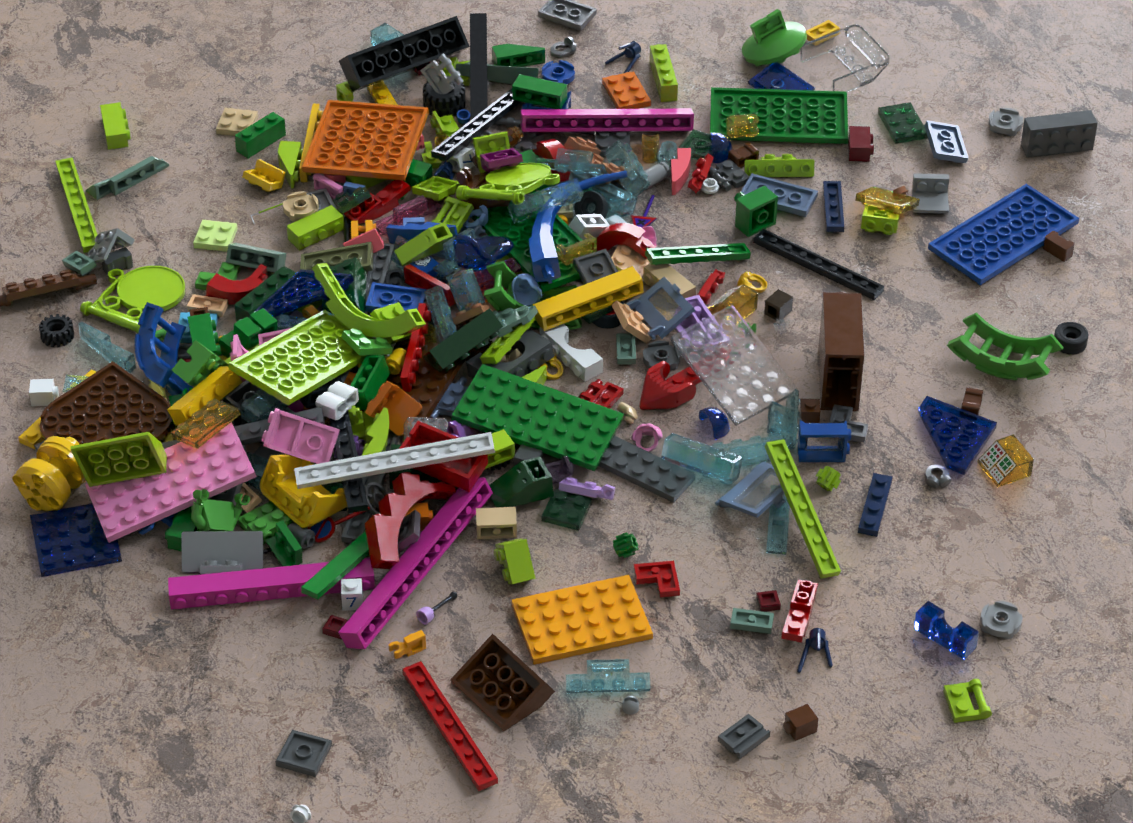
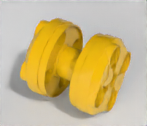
[12,436,86,511]

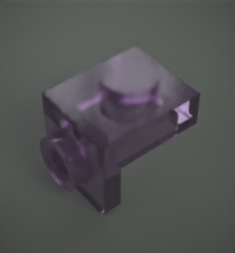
[545,456,574,484]

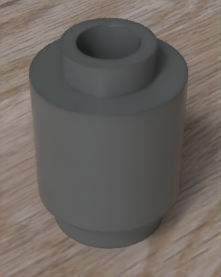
[288,523,315,549]

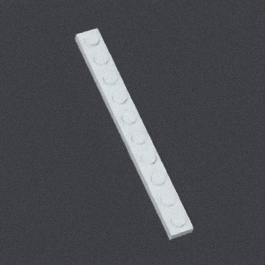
[294,432,495,489]

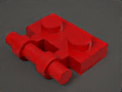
[578,379,624,408]

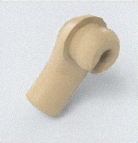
[617,402,638,424]

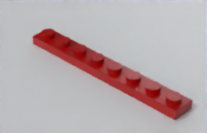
[402,661,498,791]

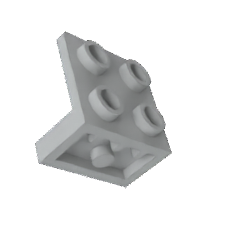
[912,174,949,214]
[87,228,135,263]

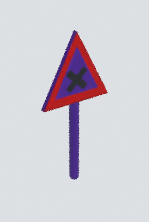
[631,195,657,227]

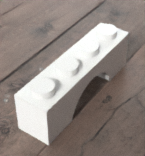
[540,324,603,382]

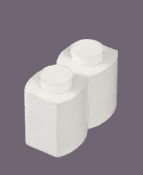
[315,381,359,420]

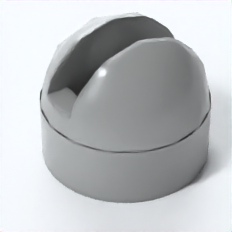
[622,696,639,715]

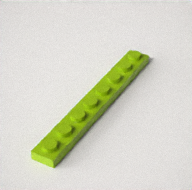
[55,157,98,253]
[764,439,841,579]

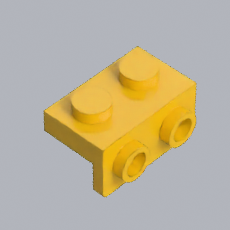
[242,159,285,192]

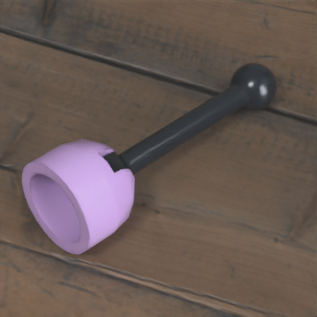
[416,592,457,625]

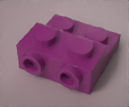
[480,148,523,173]

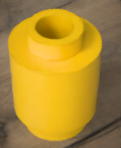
[386,348,407,375]

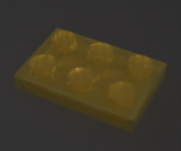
[855,186,920,215]
[171,399,241,449]

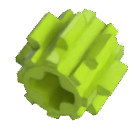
[816,466,841,491]

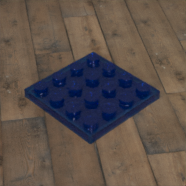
[30,503,122,577]

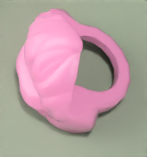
[631,423,663,452]

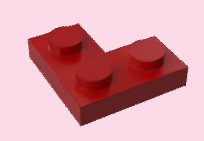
[634,560,680,598]

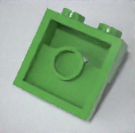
[237,501,292,545]

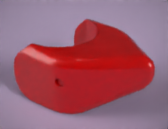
[639,361,696,410]

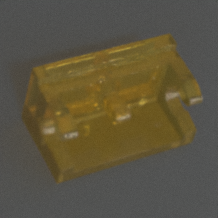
[556,233,597,266]

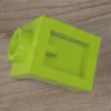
[336,81,354,102]

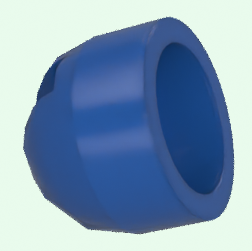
[457,109,470,124]

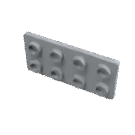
[181,531,263,574]

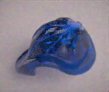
[453,234,514,272]

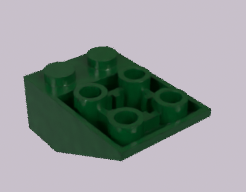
[489,457,554,508]

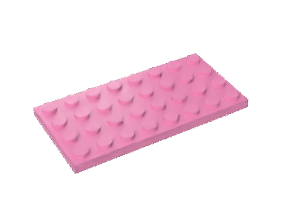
[85,420,257,543]

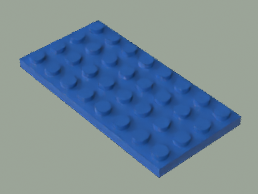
[928,184,1079,285]

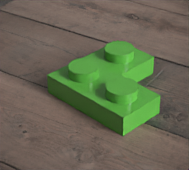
[195,262,241,290]
[341,329,393,355]

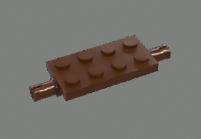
[0,269,97,307]

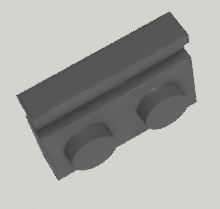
[718,714,771,759]

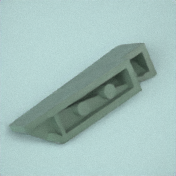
[455,62,539,85]
[86,156,169,200]

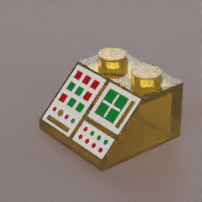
[707,284,758,327]
[978,434,1034,487]

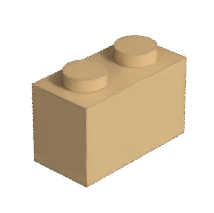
[476,507,517,539]

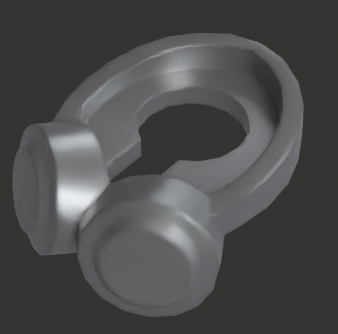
[550,37,577,58]
[925,465,952,487]

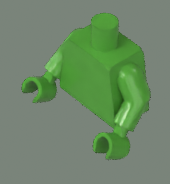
[191,489,250,531]

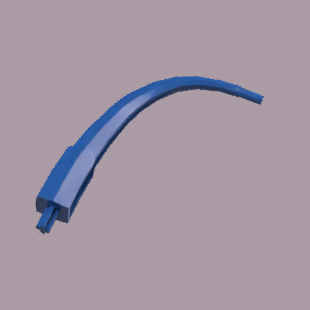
[529,170,628,284]

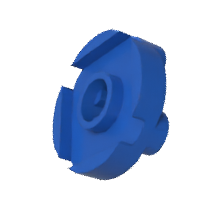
[542,60,575,84]

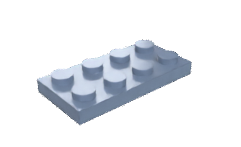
[741,173,818,217]

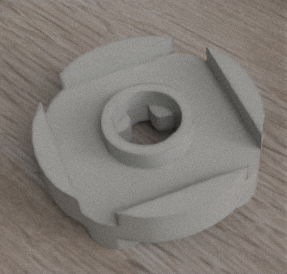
[988,108,1023,136]
[980,601,1023,639]

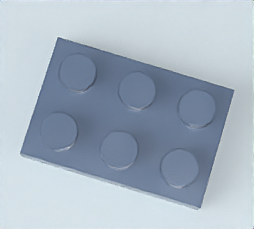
[924,121,968,163]

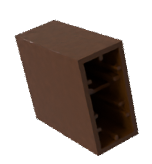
[818,292,864,411]

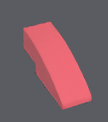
[671,148,691,195]

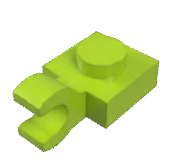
[421,141,442,169]

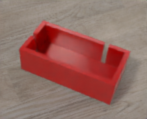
[399,421,488,492]

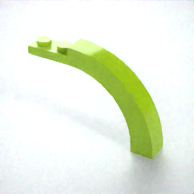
[312,263,426,338]

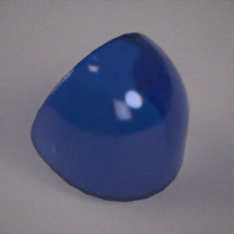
[709,132,733,163]
[698,407,730,439]

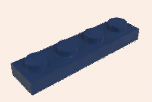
[823,181,845,232]
[858,473,893,537]

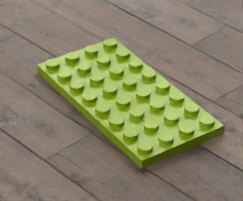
[228,310,374,405]

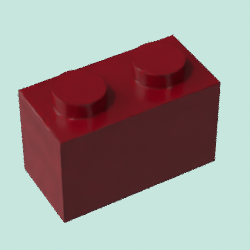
[848,126,874,162]

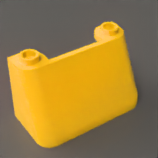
[260,454,347,528]

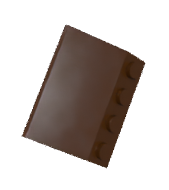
[450,633,555,731]

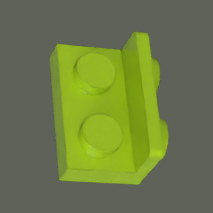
[430,111,459,142]

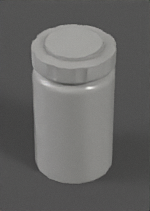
[637,162,671,189]

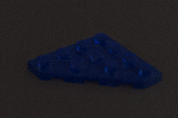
[254,269,354,317]
[918,396,997,475]

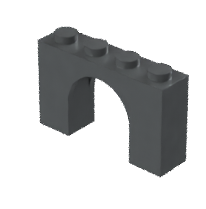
[466,329,554,379]

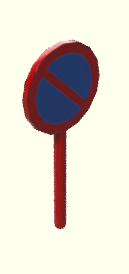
[308,507,370,543]

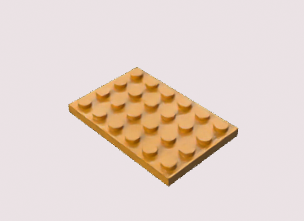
[511,575,653,665]

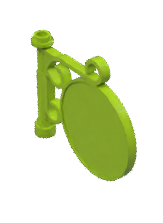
[456,163,560,205]
[80,266,185,333]

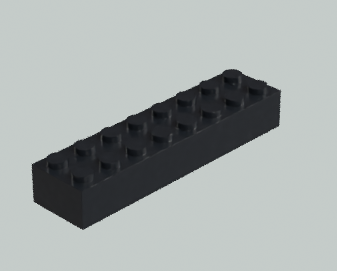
[339,16,470,92]

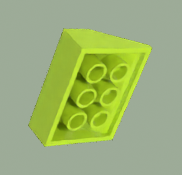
[71,432,167,487]

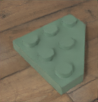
[482,305,538,347]

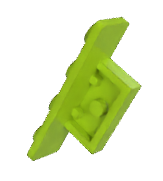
[744,154,815,177]

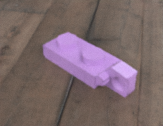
[558,477,615,500]

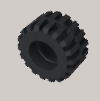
[423,76,466,117]

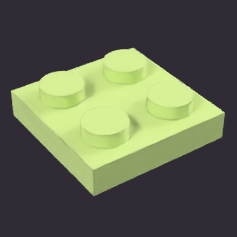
[193,220,238,252]

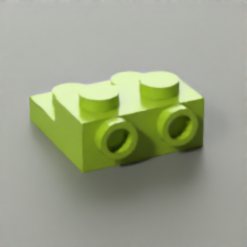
[861,205,901,235]

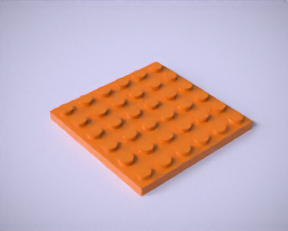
[302,100,429,180]

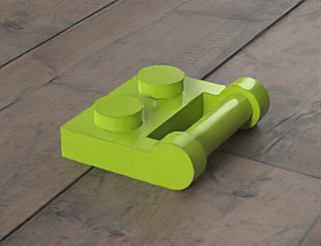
[431,196,474,233]
[943,679,992,723]

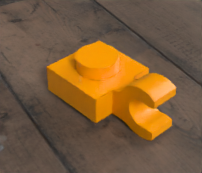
[389,630,426,659]

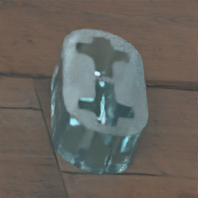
[657,141,677,167]

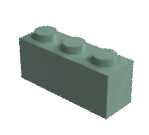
[226,243,287,272]

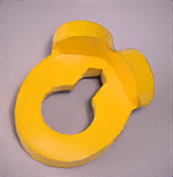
[737,271,768,293]
[537,356,563,380]

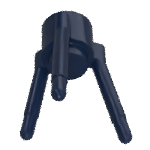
[605,41,641,73]
[434,161,455,196]
[797,628,833,673]

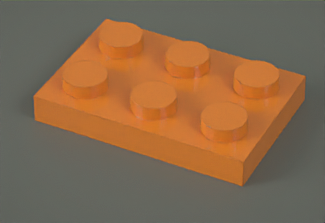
[602,71,651,109]

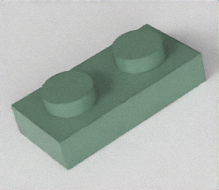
[62,251,97,276]
[616,333,636,365]
[730,608,774,634]

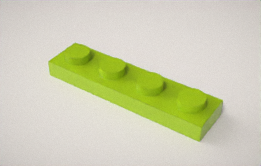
[480,316,536,364]

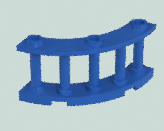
[135,302,194,395]

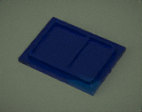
[748,62,815,91]

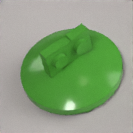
[742,9,807,66]

